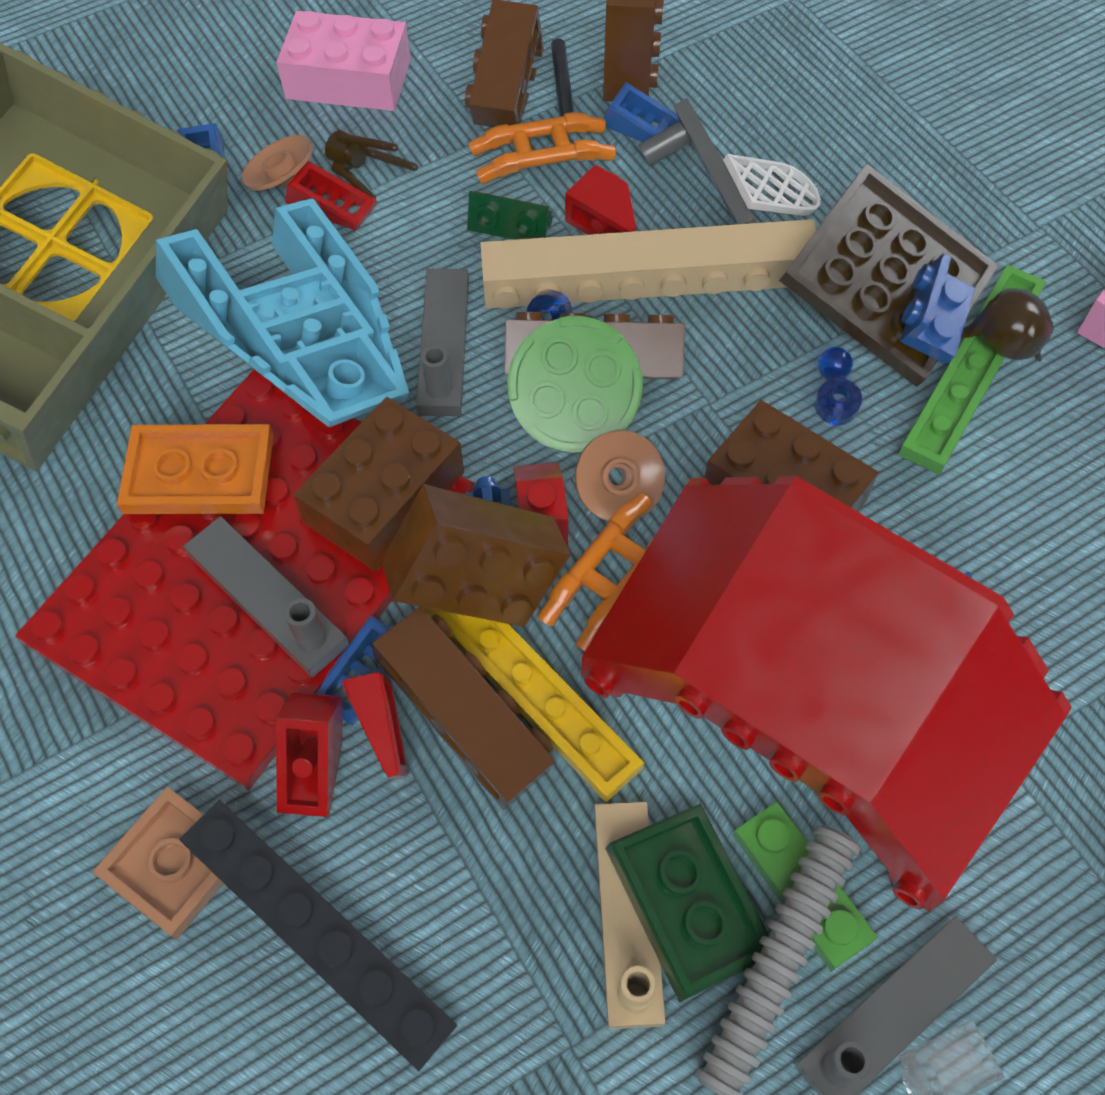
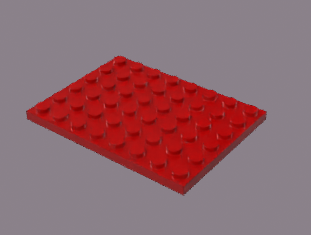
[15,369,474,791]

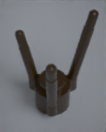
[325,129,418,199]

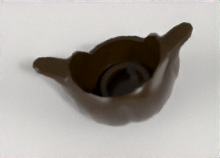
[961,288,1053,361]

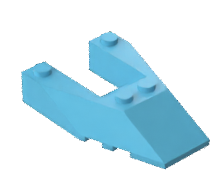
[156,198,409,427]

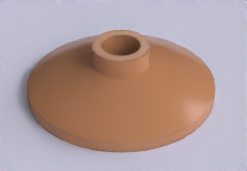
[241,135,313,191]
[575,430,665,521]

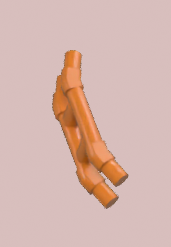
[468,112,616,185]
[537,493,655,651]

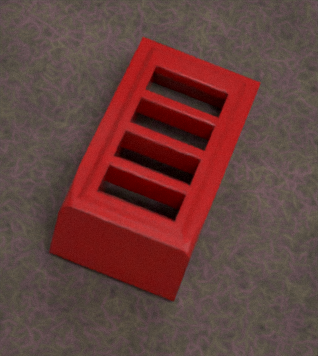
[285,161,377,231]
[342,672,409,779]

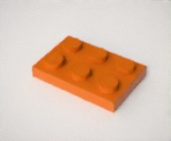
[117,424,274,514]

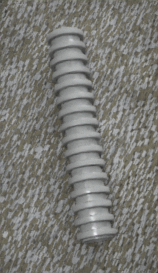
[695,825,861,1095]

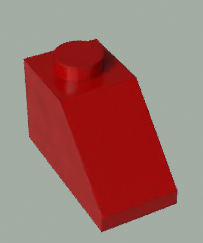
[565,164,636,235]
[513,462,568,545]
[276,693,343,817]

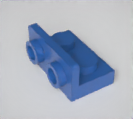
[900,253,975,364]

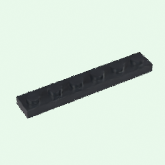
[179,799,458,1072]

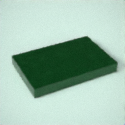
[605,803,769,1003]

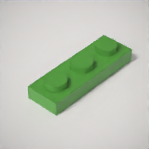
[733,802,878,972]

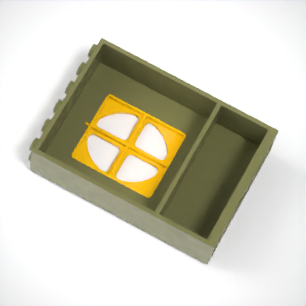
[0,43,228,472]

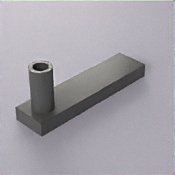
[639,98,756,225]
[416,269,469,416]
[183,516,349,678]
[794,916,997,1095]

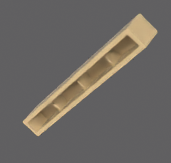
[480,219,816,309]

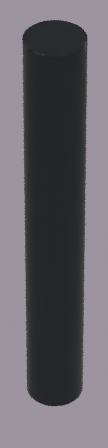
[551,38,574,116]

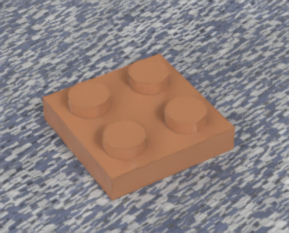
[92,787,224,940]

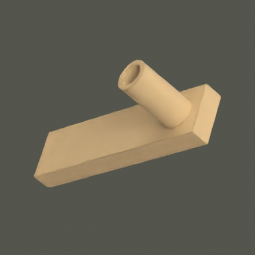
[594,802,665,1029]

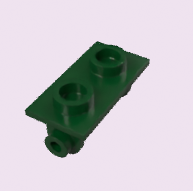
[467,190,553,240]

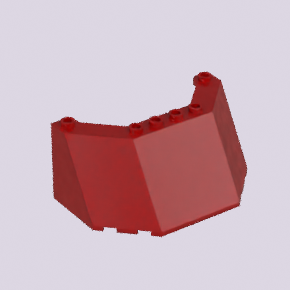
[581,476,1072,912]

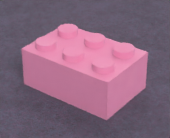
[276,11,411,111]

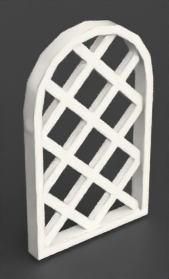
[723,154,821,216]

